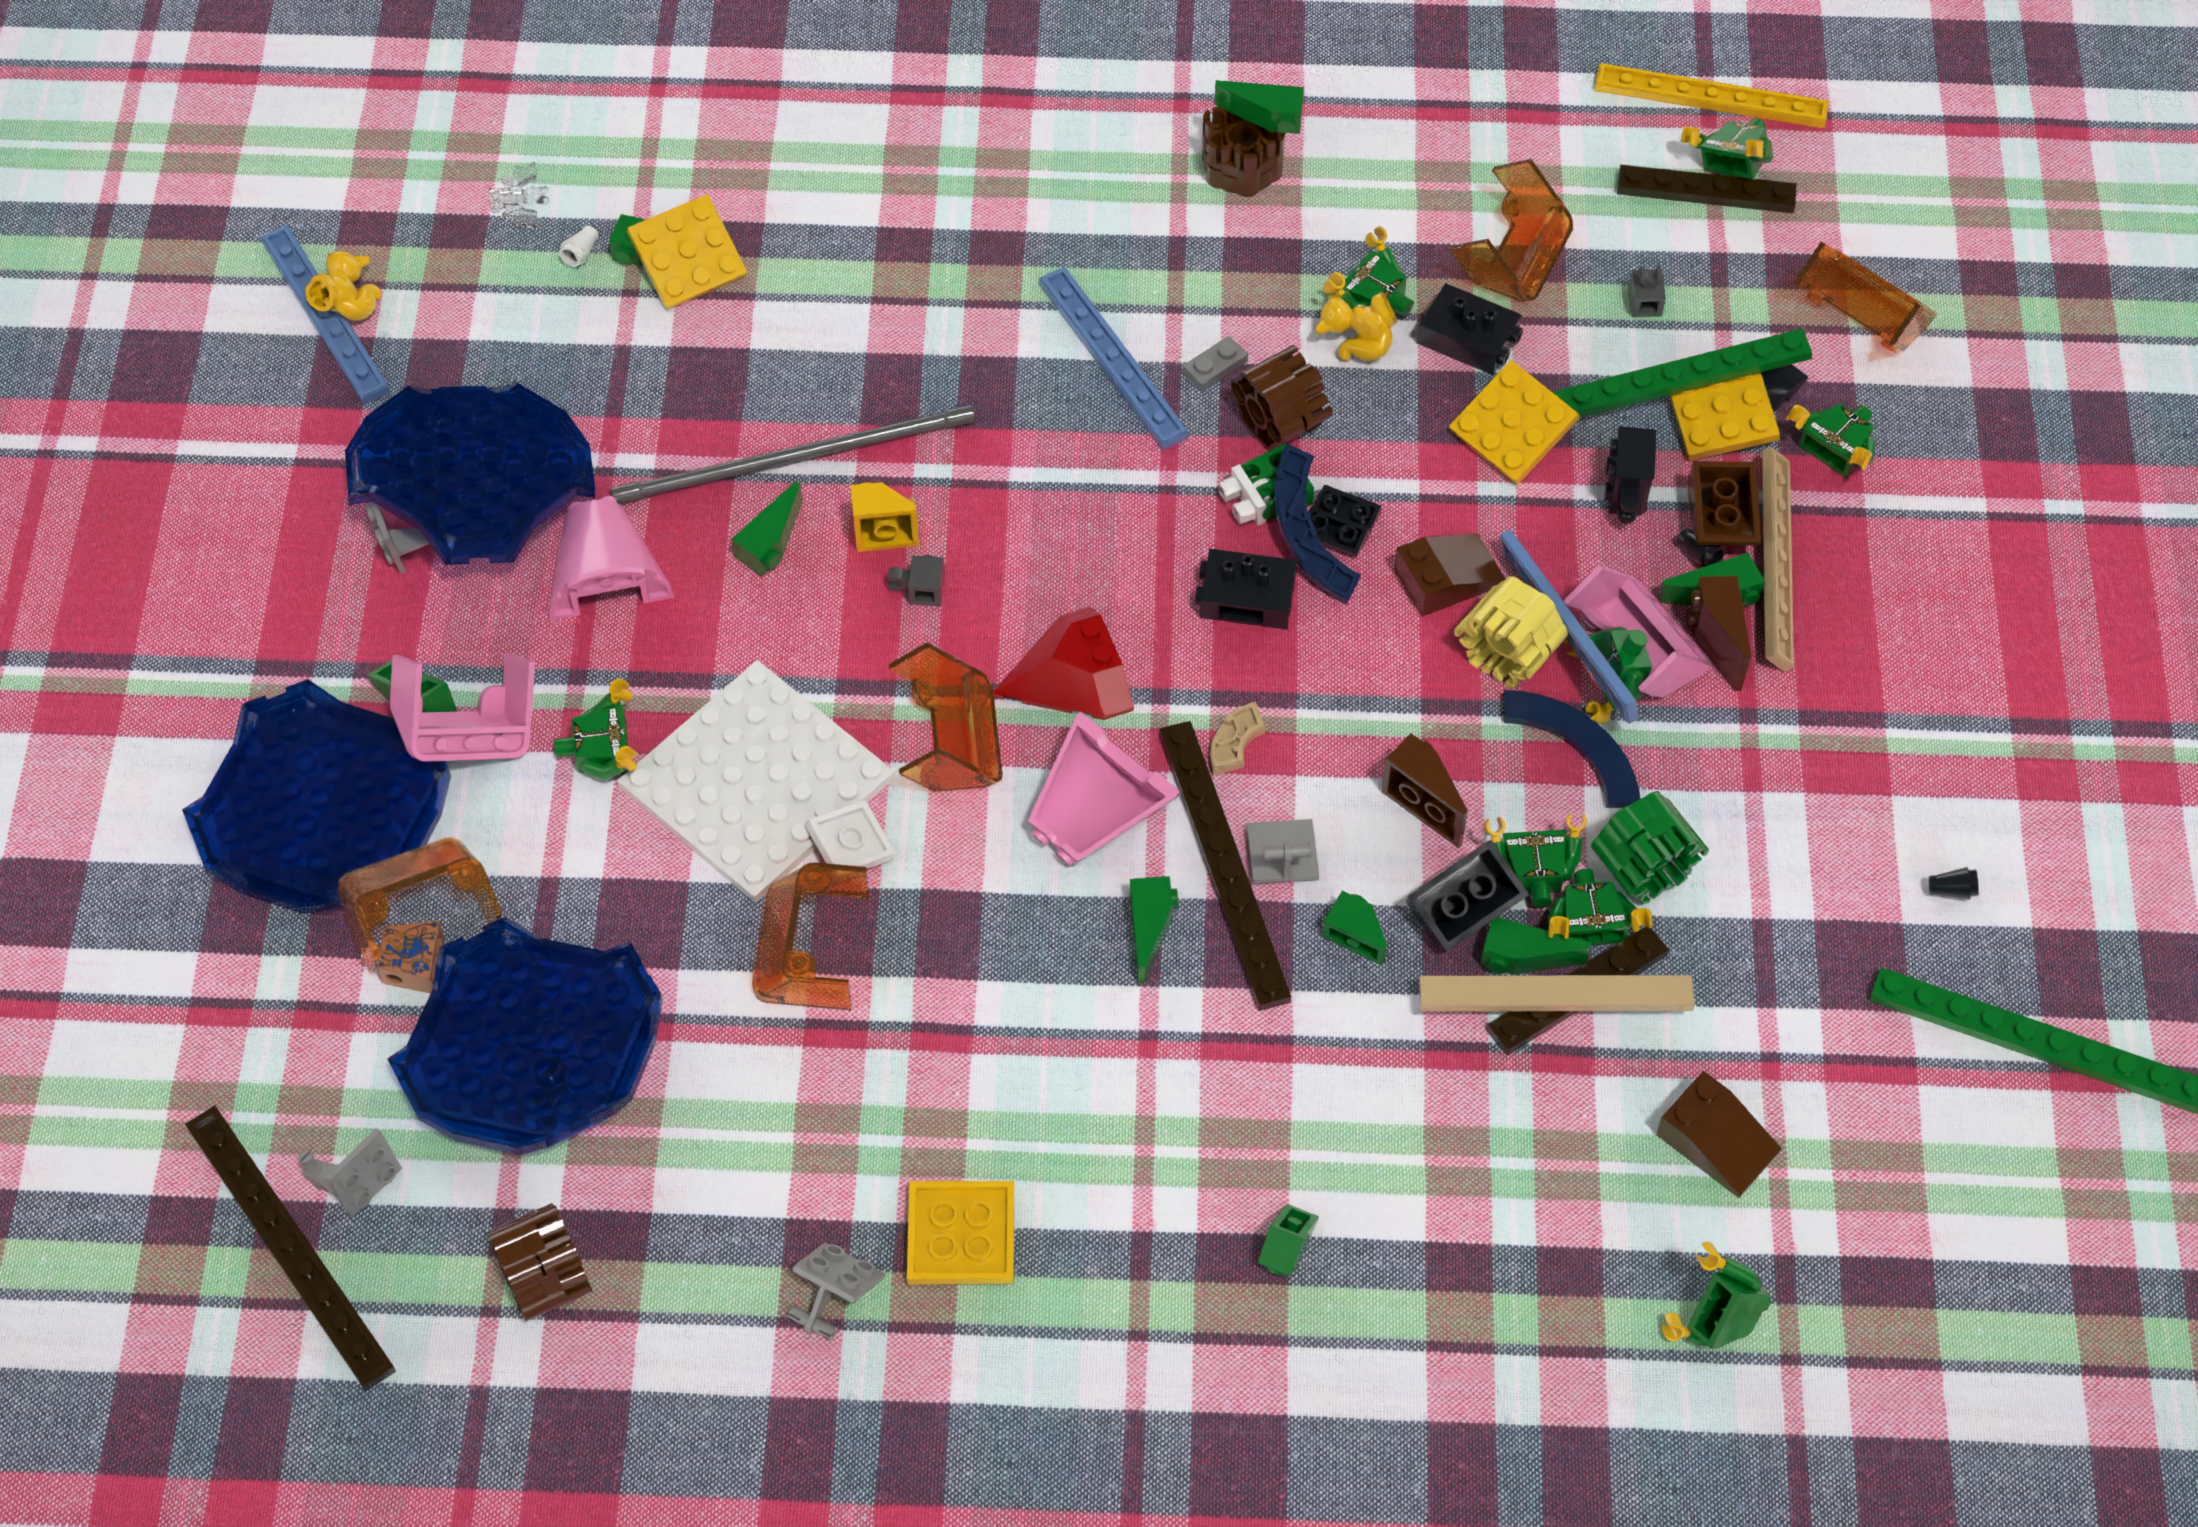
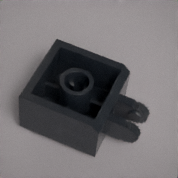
[1604,426,1656,524]

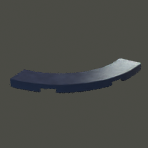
[1274,443,1361,605]
[1503,690,1641,808]

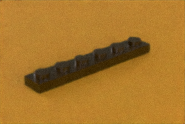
[1617,164,1797,213]
[1486,926,1669,1056]

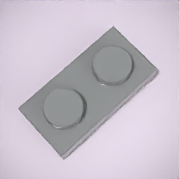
[1182,336,1248,392]

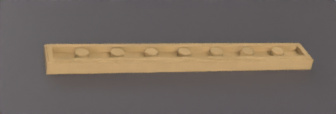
[1762,447,1794,672]
[1419,975,1695,1011]

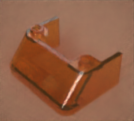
[1449,159,1573,302]
[1794,242,1938,353]
[889,642,1003,792]
[337,837,503,973]
[752,862,869,1011]

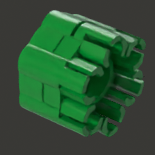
[1591,791,1709,905]

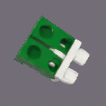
[1219,443,1314,526]

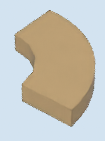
[1210,701,1265,776]

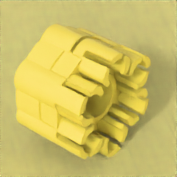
[1454,576,1568,689]

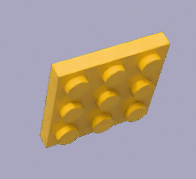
[627,194,748,311]
[1448,360,1580,485]
[1669,372,1780,461]
[907,1181,1015,1285]

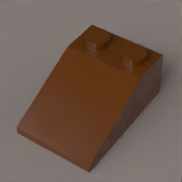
[1687,461,1761,546]
[1394,534,1506,617]
[1686,575,1751,691]
[1382,733,1468,848]
[1656,1070,1782,1198]

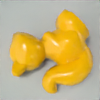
[305,251,381,321]
[1316,292,1397,362]

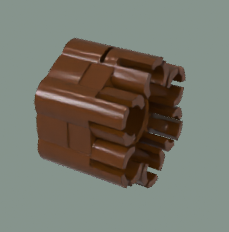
[1202,107,1285,197]
[1231,345,1333,451]
[486,1203,592,1321]

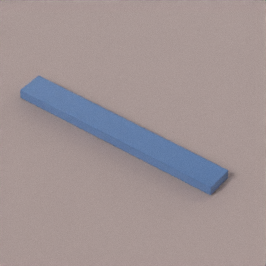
[260,225,391,405]
[1039,266,1189,451]
[1500,529,1639,724]

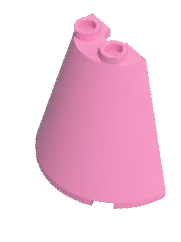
[548,496,675,621]
[1028,711,1181,866]

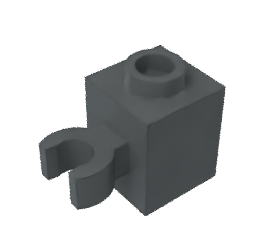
[1628,265,1666,317]
[888,555,945,607]

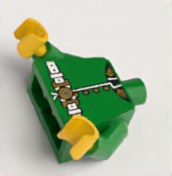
[1681,118,1773,179]
[1323,226,1414,317]
[1786,404,1875,478]
[1564,627,1652,724]
[554,678,638,781]
[1483,813,1587,908]
[1547,869,1653,946]
[1661,1242,1770,1349]

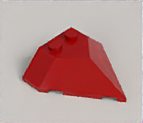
[991,607,1134,720]

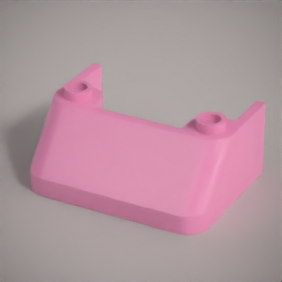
[1564,565,1712,698]
[390,653,535,761]

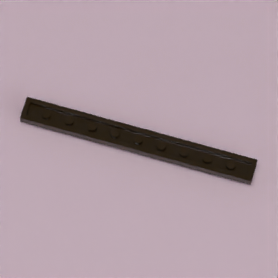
[1159,721,1291,1011]
[185,1105,396,1392]

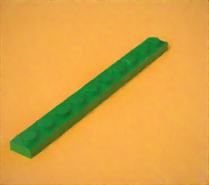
[1552,328,1812,418]
[1869,967,2198,1115]

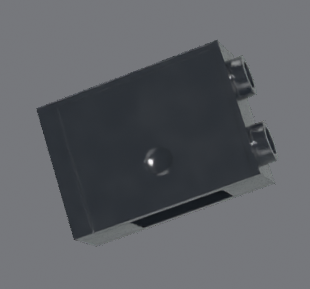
[1417,283,1523,375]
[1195,549,1297,630]

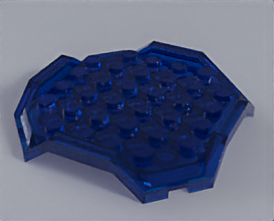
[345,383,596,565]
[182,679,451,914]
[387,916,663,1155]

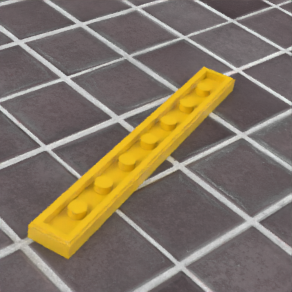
[1595,63,1829,129]

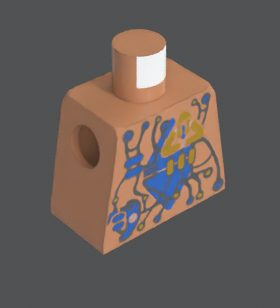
[361,921,444,994]

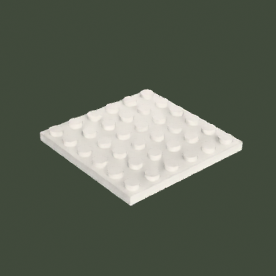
[617,660,895,904]

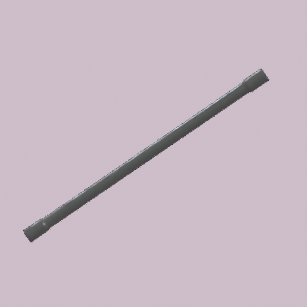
[610,404,975,504]

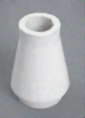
[559,226,599,267]

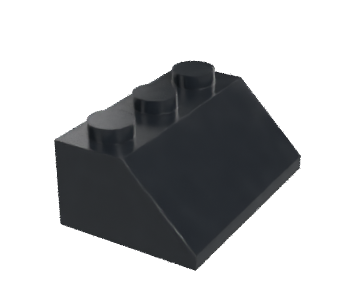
[1405,840,1529,952]

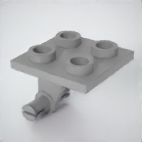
[365,490,446,574]
[1247,819,1319,884]
[298,1128,402,1218]
[787,1242,885,1341]

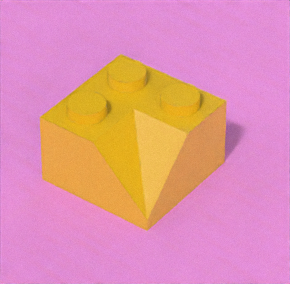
[850,482,919,552]

